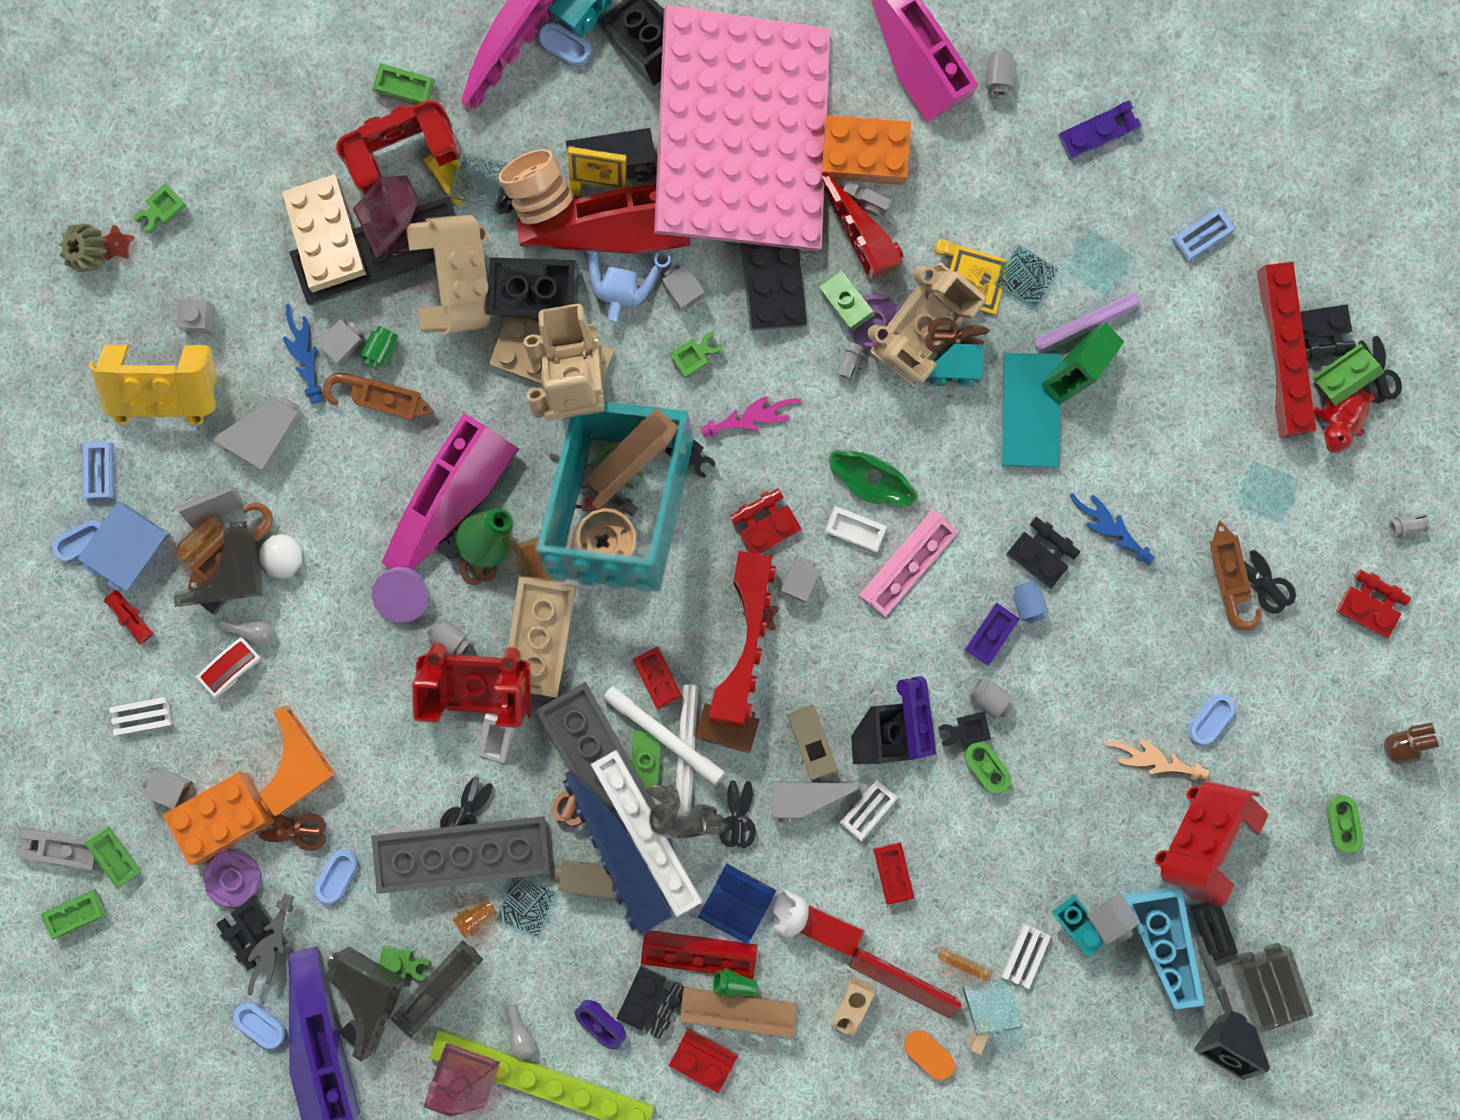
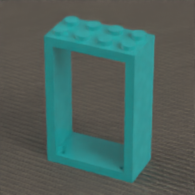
[536,401,694,593]

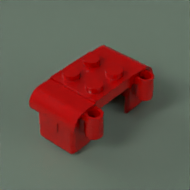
[336,100,461,197]
[412,643,531,728]
[1154,781,1268,907]

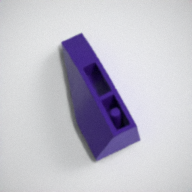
[288,946,360,1120]

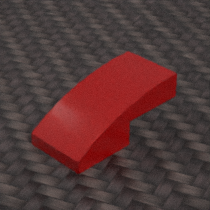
[799,905,865,957]

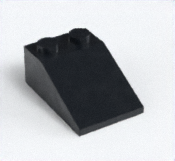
[597,0,664,87]
[565,128,657,182]
[487,257,579,321]

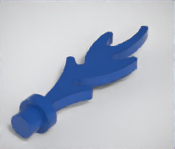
[283,304,322,404]
[1070,493,1155,566]

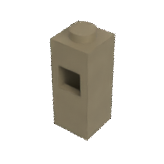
[787,705,838,783]
[554,859,615,899]

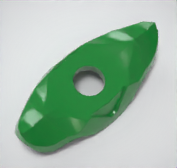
[829,450,918,508]

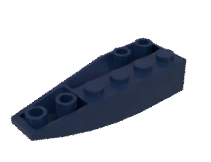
[563,770,673,936]

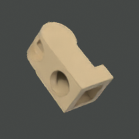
[830,975,875,1037]

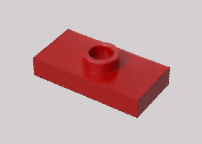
[632,646,684,710]
[873,842,914,905]

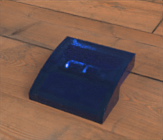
[697,863,776,945]

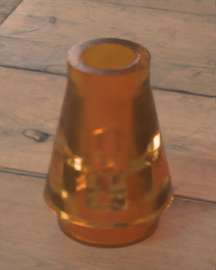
[453,899,497,938]

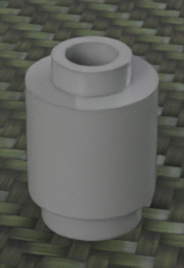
[985,51,1016,96]
[427,619,471,655]
[969,678,1013,719]

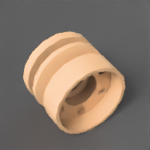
[498,149,573,224]
[569,508,636,556]

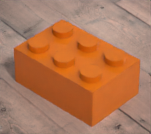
[821,115,911,185]
[163,772,275,866]

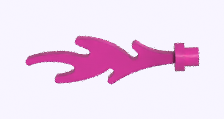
[700,396,801,437]

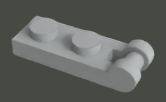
[16,827,97,870]

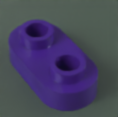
[575,1000,626,1050]

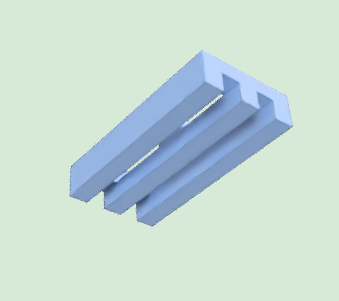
[1172,207,1236,262]
[82,442,114,500]

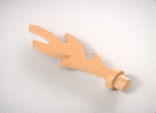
[1105,739,1209,781]

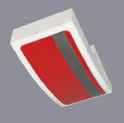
[196,637,260,699]

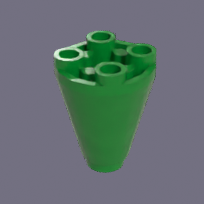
[455,509,513,569]

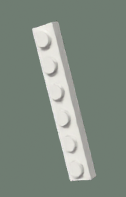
[591,750,702,916]

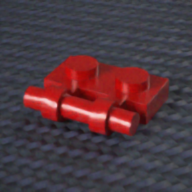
[729,488,802,554]
[1336,569,1411,639]

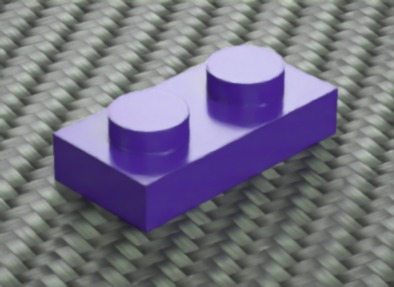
[964,603,1020,666]

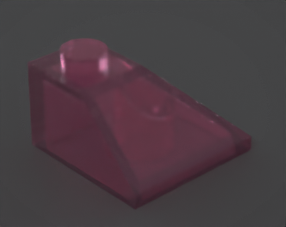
[353,175,419,257]
[423,1042,500,1117]

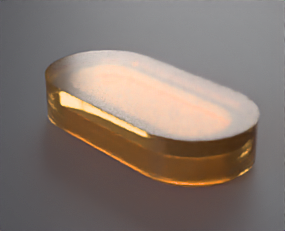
[174,515,223,563]
[937,946,993,981]

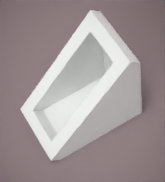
[477,713,515,763]

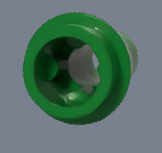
[713,969,757,998]

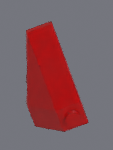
[821,173,904,281]

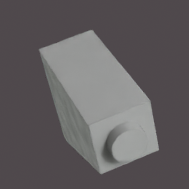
[213,397,303,472]

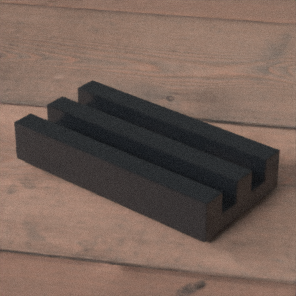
[1190,902,1238,961]

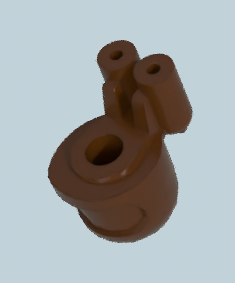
[1384,722,1439,765]

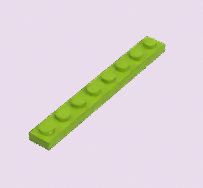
[429,1029,655,1120]

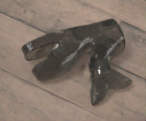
[648,784,727,839]

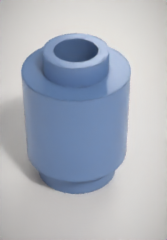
[1013,580,1048,624]

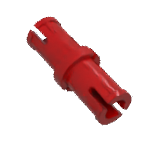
[103,590,154,645]

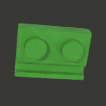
[1313,344,1384,406]

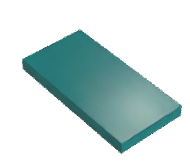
[1001,353,1061,467]

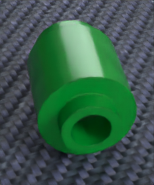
[360,326,398,370]

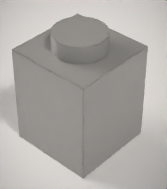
[662,264,705,312]
[176,299,215,333]
[316,319,365,366]
[780,557,820,602]
[142,768,192,809]
[1087,893,1140,945]

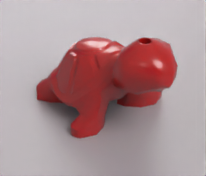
[1314,388,1375,453]

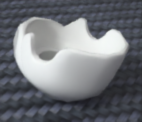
[259,534,303,580]
[772,889,809,938]

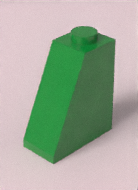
[1041,322,1124,404]

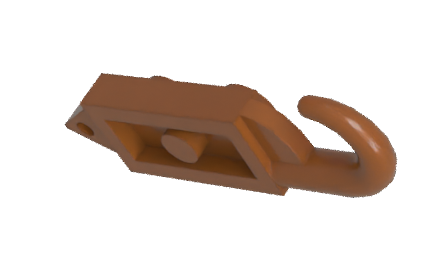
[323,372,435,421]
[187,503,273,591]
[1209,520,1262,631]

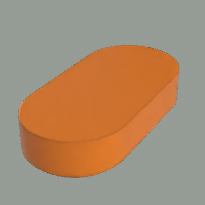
[904,1030,955,1080]

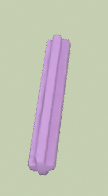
[1035,293,1140,354]

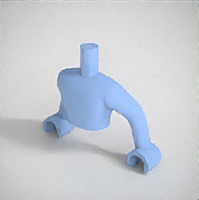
[585,251,672,322]

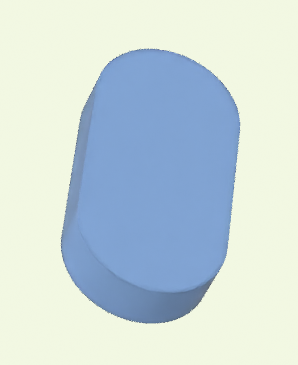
[538,23,591,67]
[52,520,102,562]
[1188,694,1236,745]
[314,849,358,904]
[233,1002,286,1049]

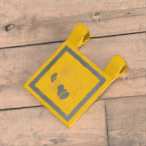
[568,147,628,196]
[934,239,1010,315]

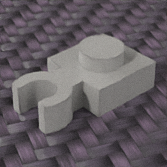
[843,181,891,216]

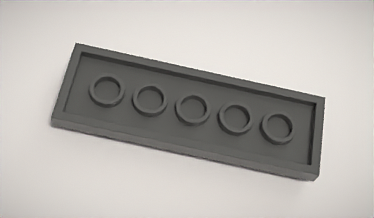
[536,682,671,835]
[371,816,550,894]

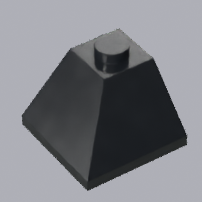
[851,703,914,764]
[1194,1011,1270,1080]

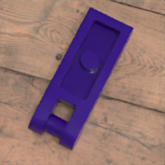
[1058,100,1142,160]
[896,676,936,759]

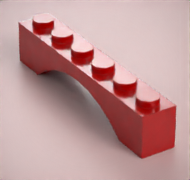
[1257,262,1316,437]
[709,551,776,728]

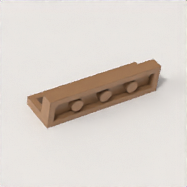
[585,408,678,510]
[679,987,797,1038]

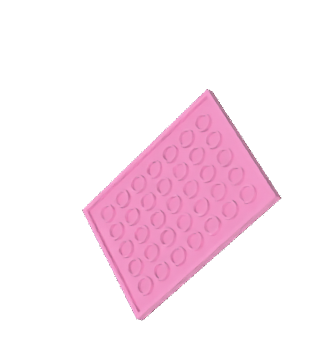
[654,5,830,251]

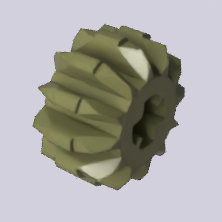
[58,223,108,272]

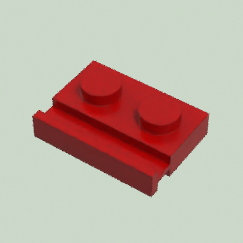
[668,1028,738,1093]

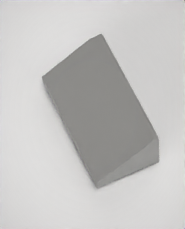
[177,486,244,528]

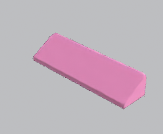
[860,510,958,617]

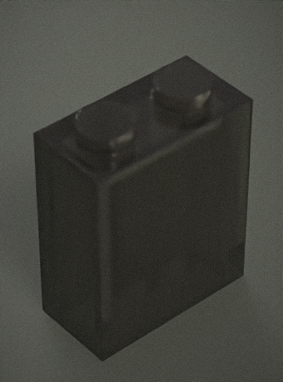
[1230,943,1314,1034]

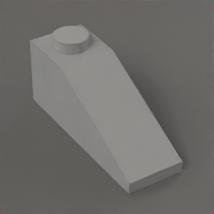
[772,781,859,823]

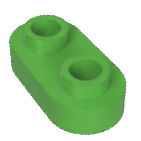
[964,742,1011,793]
[1326,795,1363,853]

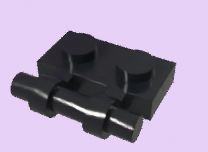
[1301,304,1356,361]
[1006,516,1081,589]
[216,896,289,971]
[616,965,684,1039]

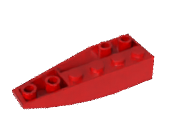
[516,183,691,254]

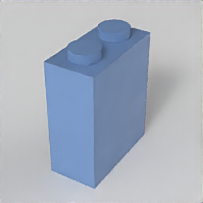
[78,502,170,592]

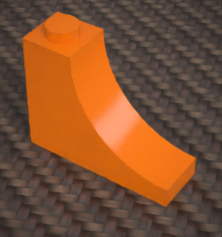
[259,705,337,816]

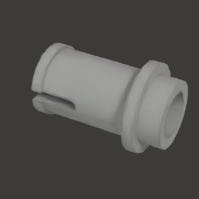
[836,342,866,380]
[1389,514,1430,539]

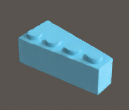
[1122,886,1204,1010]

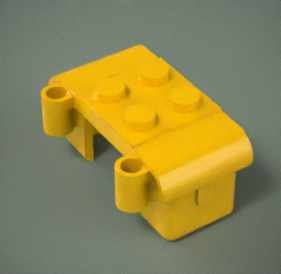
[89,345,217,425]

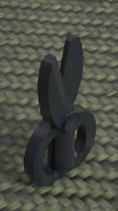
[1357,336,1402,404]
[1244,549,1297,614]
[440,776,493,827]
[719,780,756,848]

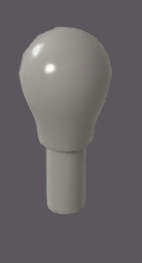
[219,620,274,646]
[505,1004,536,1060]

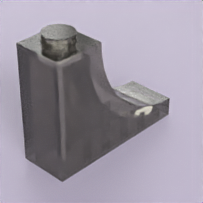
[173,521,264,607]
[390,940,484,1038]
[325,946,406,1062]

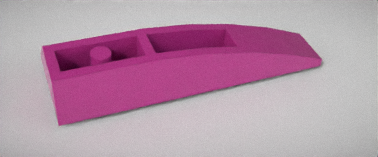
[461,0,556,112]
[871,0,978,124]
[381,413,519,570]

